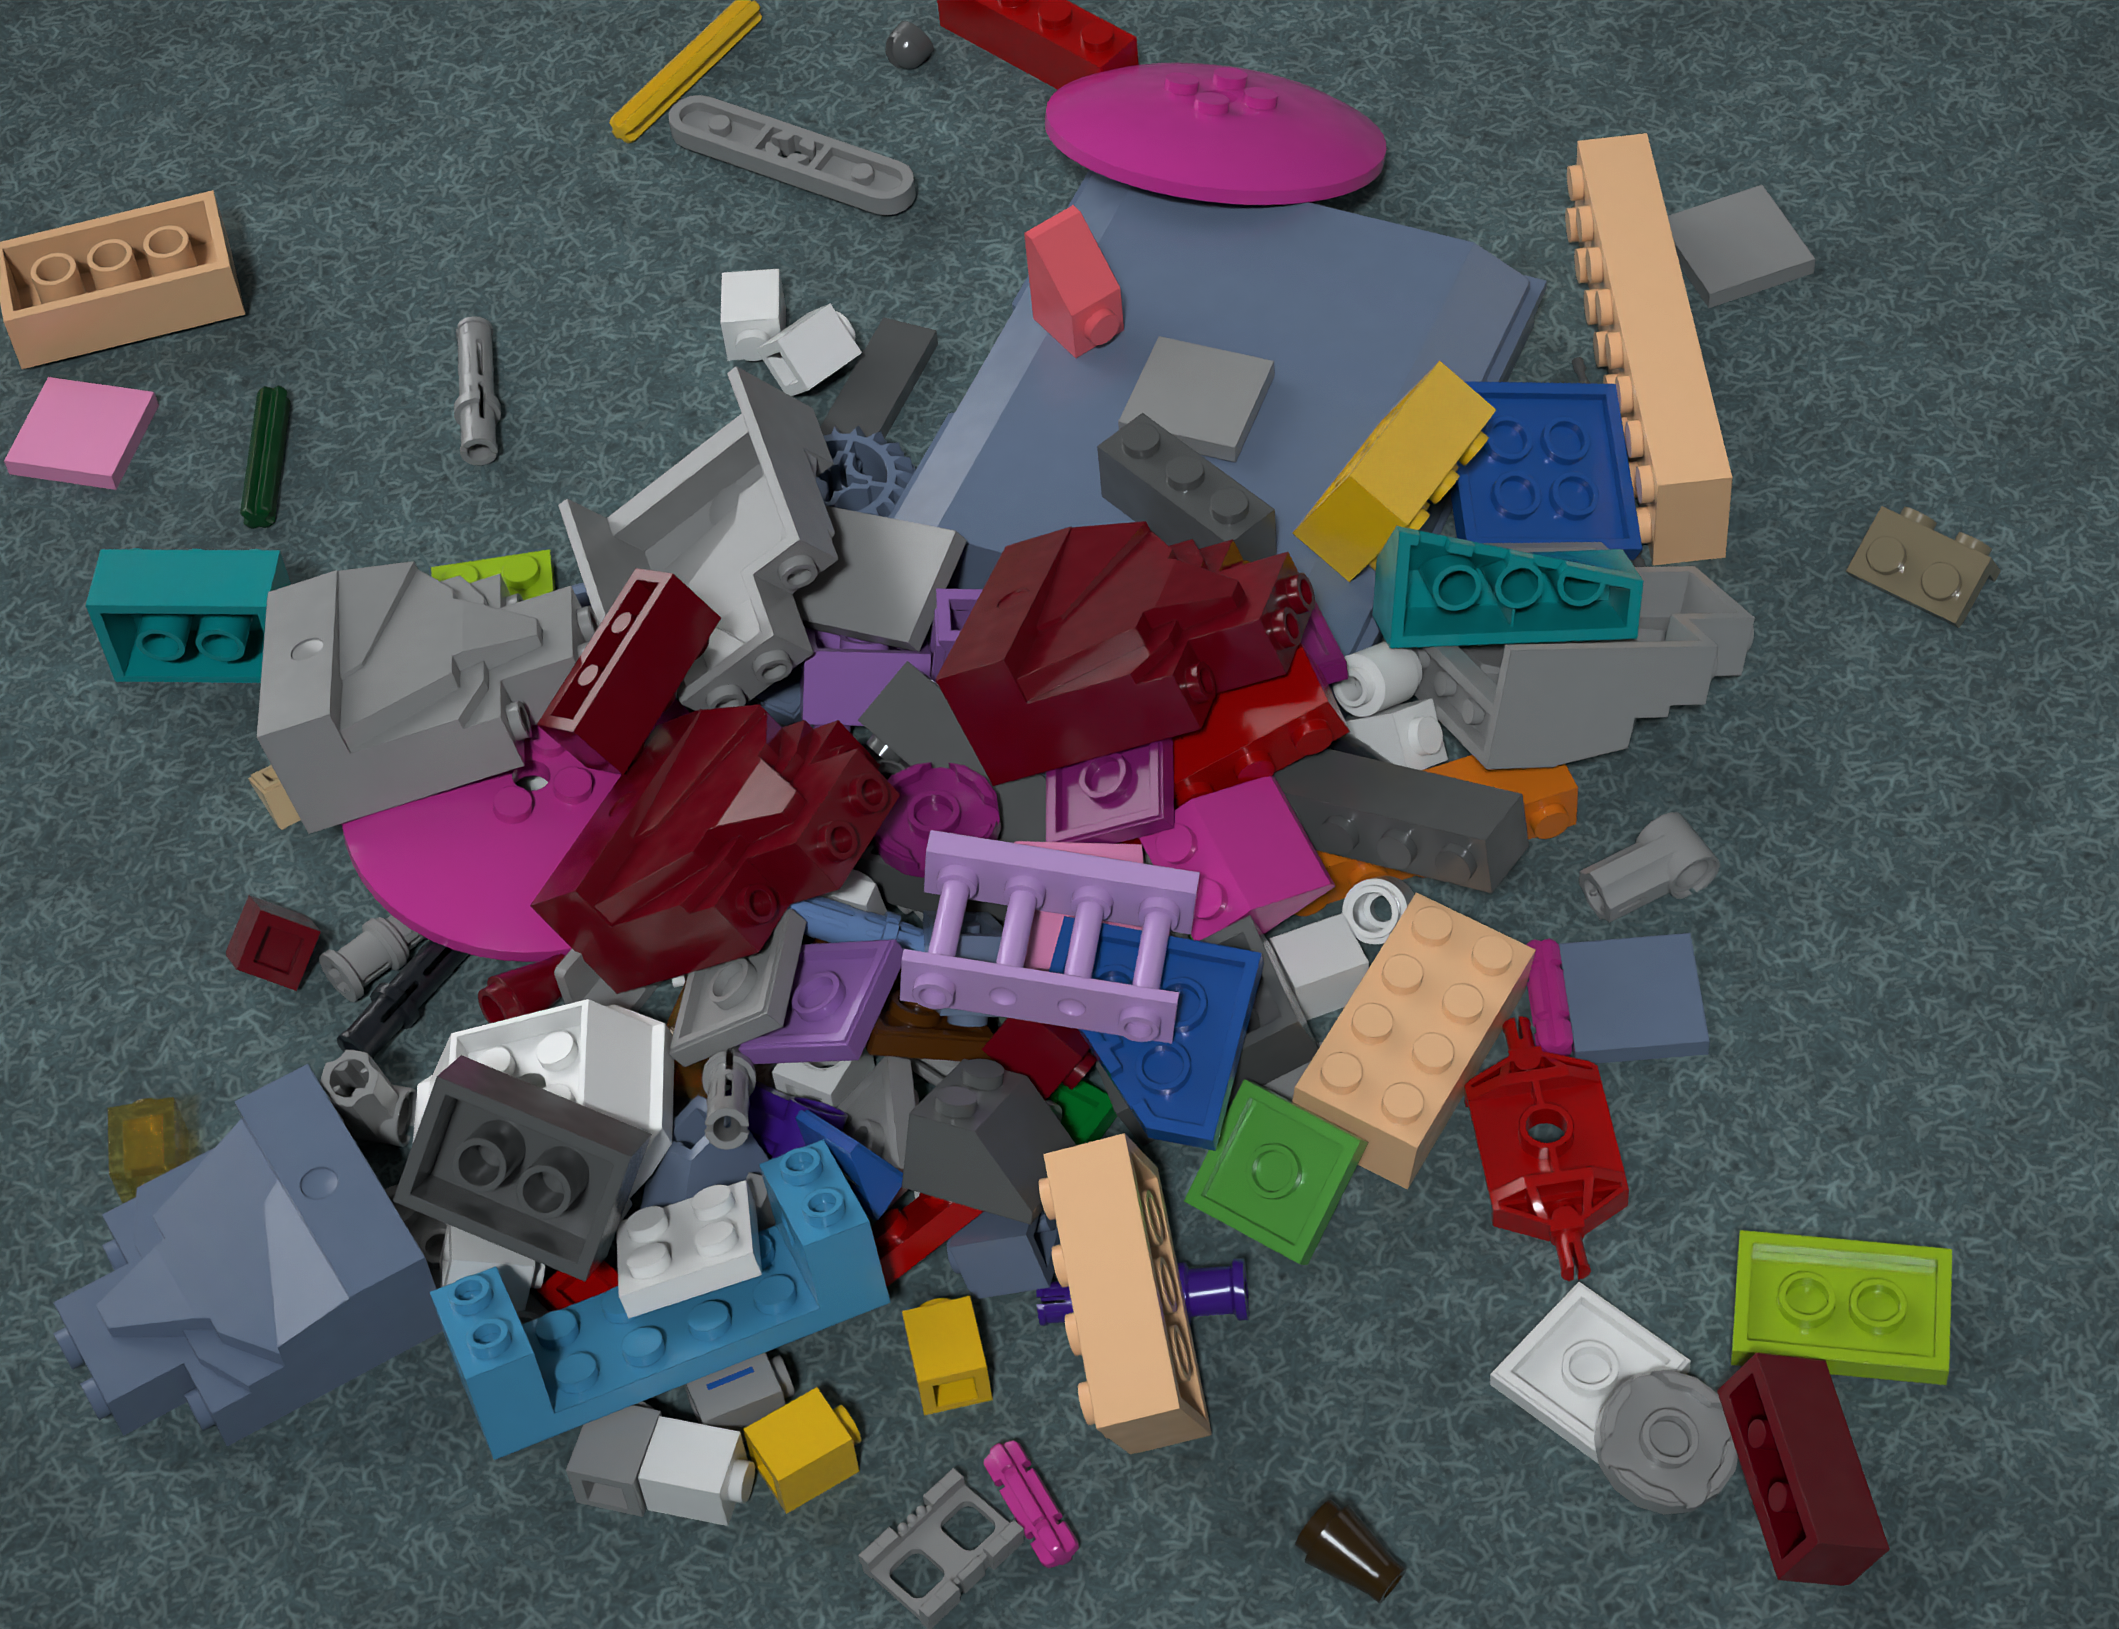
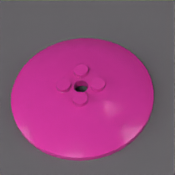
[1045,63,1386,205]
[342,698,689,962]

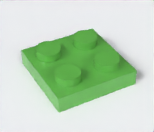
[1184,1079,1369,1265]

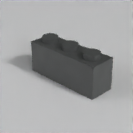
[1097,413,1277,562]

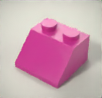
[1139,776,1335,941]

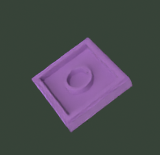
[738,939,904,1064]

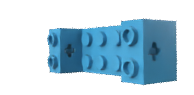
[430,1139,891,1460]

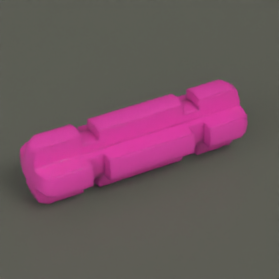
[1526,938,1573,1056]
[984,1440,1079,1569]

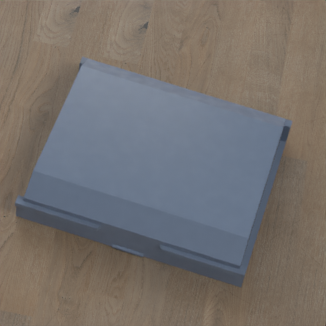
[888,169,1547,719]

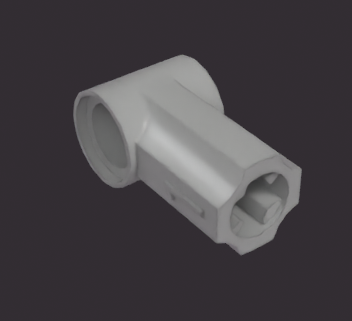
[1579,812,1720,923]
[320,1050,417,1147]

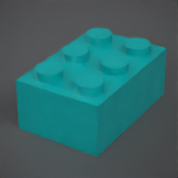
[85,548,291,683]

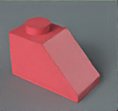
[1024,205,1124,358]

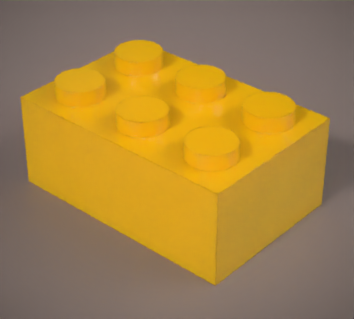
[1293,361,1496,582]

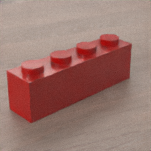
[937,0,1139,90]
[1115,642,1350,847]

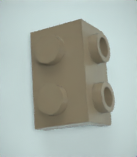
[1846,506,2001,628]

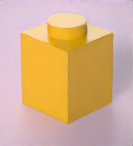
[902,1296,992,1415]
[743,1387,862,1514]

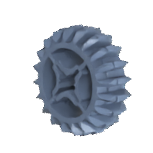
[816,425,915,518]

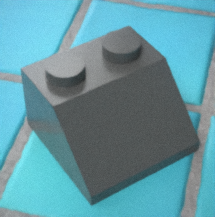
[902,1059,1077,1225]

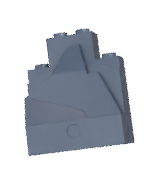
[53,1064,443,1446]

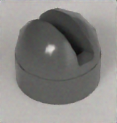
[885,21,934,69]

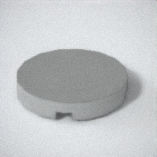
[1594,1370,1738,1515]

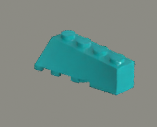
[1372,526,1644,648]

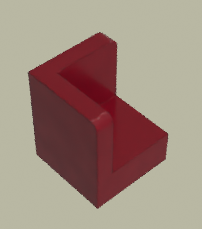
[226,895,321,991]

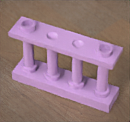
[900,830,1200,1044]

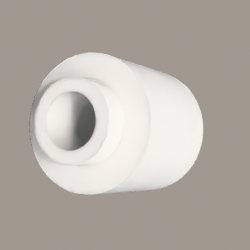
[1332,642,1422,717]
[1342,876,1414,944]

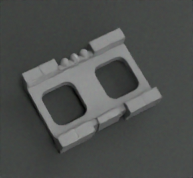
[858,1468,1025,1629]

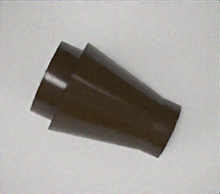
[1295,1499,1407,1604]

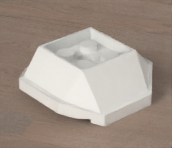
[413,999,674,1225]

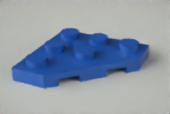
[1049,916,1264,1151]

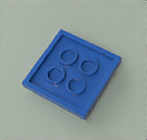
[1450,381,1643,560]

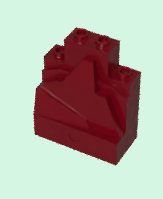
[935,521,1315,786]
[530,704,900,994]

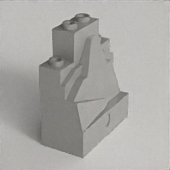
[558,366,838,711]
[1382,542,1755,769]
[257,561,599,834]

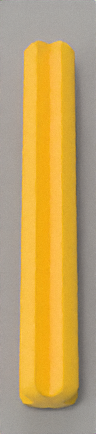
[609,0,762,143]

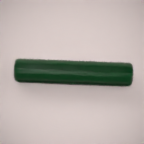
[240,385,291,529]

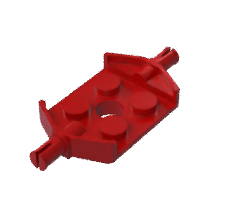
[1464,1016,1629,1281]

